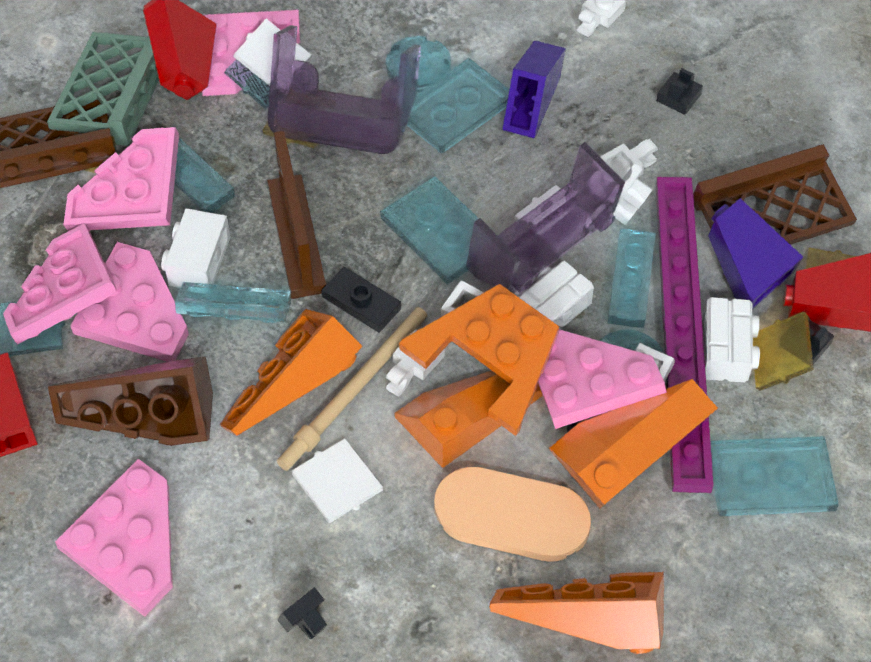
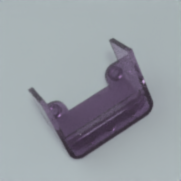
[268,25,421,154]
[466,142,625,293]

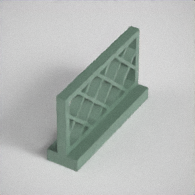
[47,32,159,146]

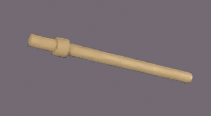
[277,307,427,471]

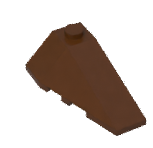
[48,356,213,446]

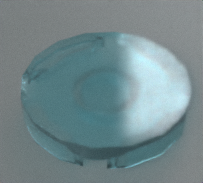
[386,36,451,92]

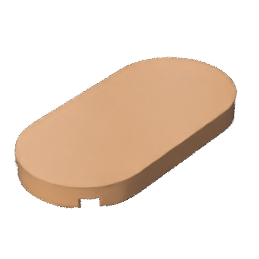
[434,467,591,562]

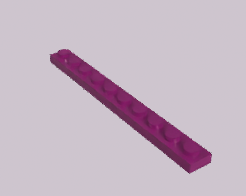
[656,177,714,493]

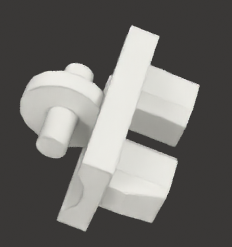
[590,163,653,225]

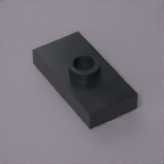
[321,267,401,333]

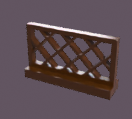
[0,99,116,188]
[267,131,326,299]
[693,144,857,245]

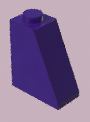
[502,40,566,138]
[708,198,803,309]

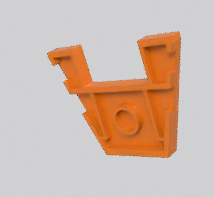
[399,284,559,436]

